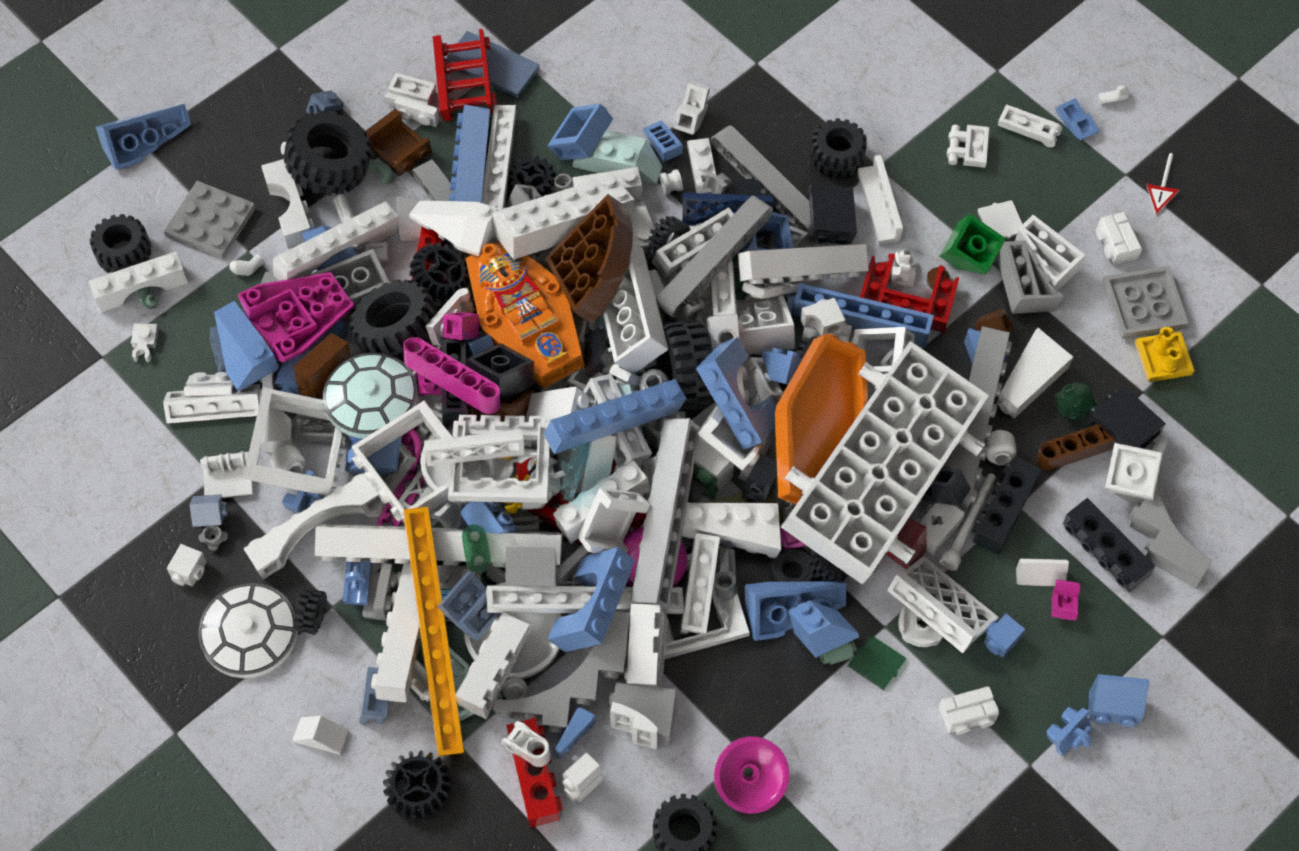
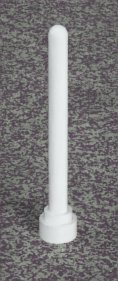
[939,473,996,571]

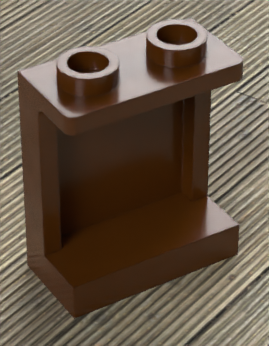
[365,108,432,176]

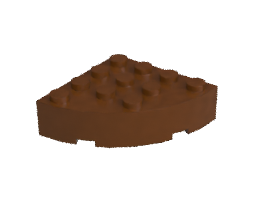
[545,194,633,324]

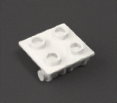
[200,451,253,498]

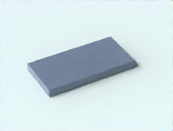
[446,31,540,99]

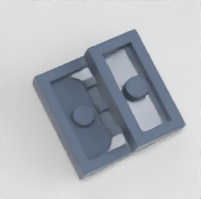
[437,571,501,641]

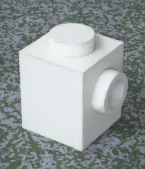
[167,544,207,587]

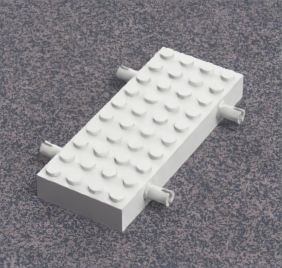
[781,341,989,584]

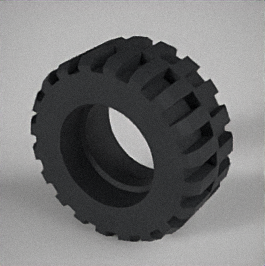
[284,111,372,196]
[349,280,439,363]
[657,320,714,412]

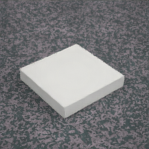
[1105,443,1163,500]

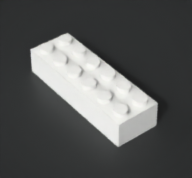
[493,175,635,259]
[603,242,668,374]

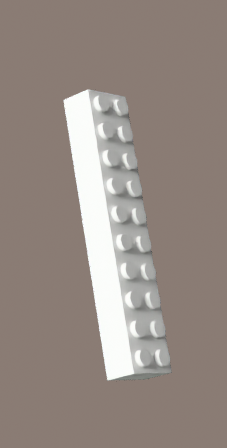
[315,524,564,567]

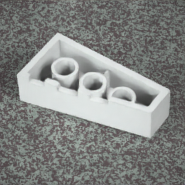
[682,503,781,558]

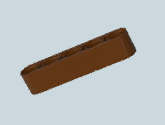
[1036,425,1119,471]

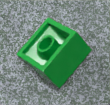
[939,214,1006,275]

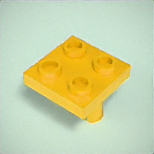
[1135,327,1194,382]

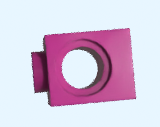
[443,312,479,340]

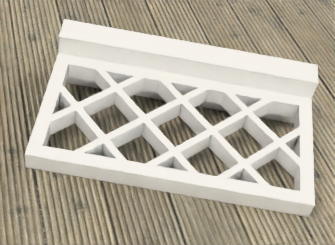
[887,556,999,653]

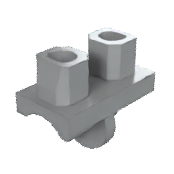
[698,172,731,209]

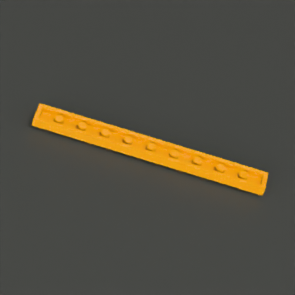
[403,507,464,757]

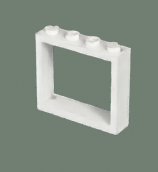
[243,387,346,496]
[352,401,480,522]

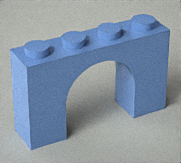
[696,337,777,450]
[548,547,635,652]

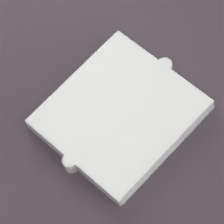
[977,200,1023,240]

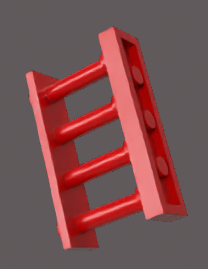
[432,29,497,121]

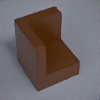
[974,308,1014,333]

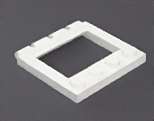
[448,415,550,503]
[665,545,749,659]

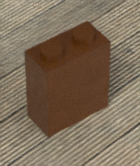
[293,333,352,400]

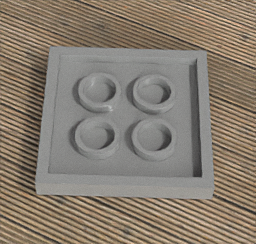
[164,181,256,259]
[1102,266,1189,339]

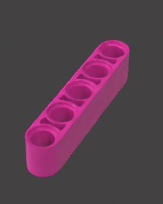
[403,337,500,414]

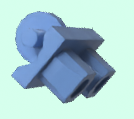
[282,470,325,514]
[343,561,372,606]
[1047,707,1092,756]

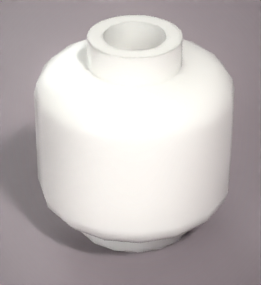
[639,369,669,390]
[985,430,1017,466]
[270,444,306,474]

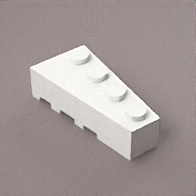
[455,612,531,719]

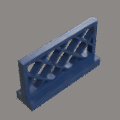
[682,193,773,238]

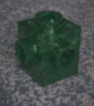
[1054,382,1097,419]

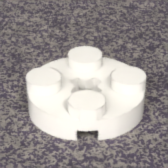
[898,606,943,647]

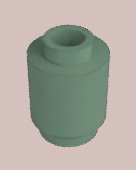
[820,640,856,665]

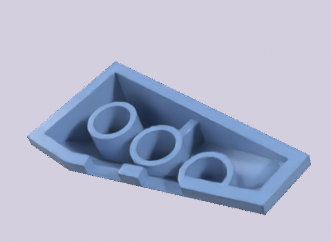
[96,104,191,170]
[214,301,279,392]
[745,581,846,641]

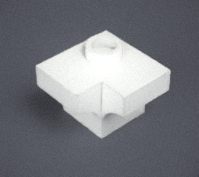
[801,298,845,336]

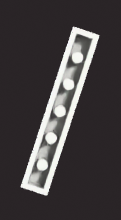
[738,244,869,285]
[371,563,421,702]

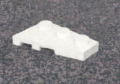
[742,277,812,299]

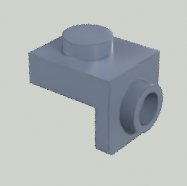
[306,90,344,114]

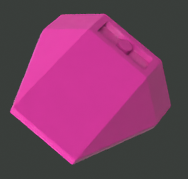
[238,272,354,362]

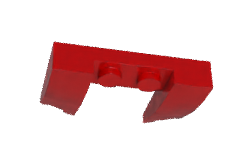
[860,253,959,333]

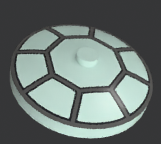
[323,353,418,439]

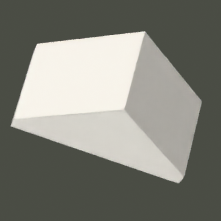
[293,716,349,755]

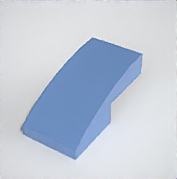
[1055,98,1100,141]

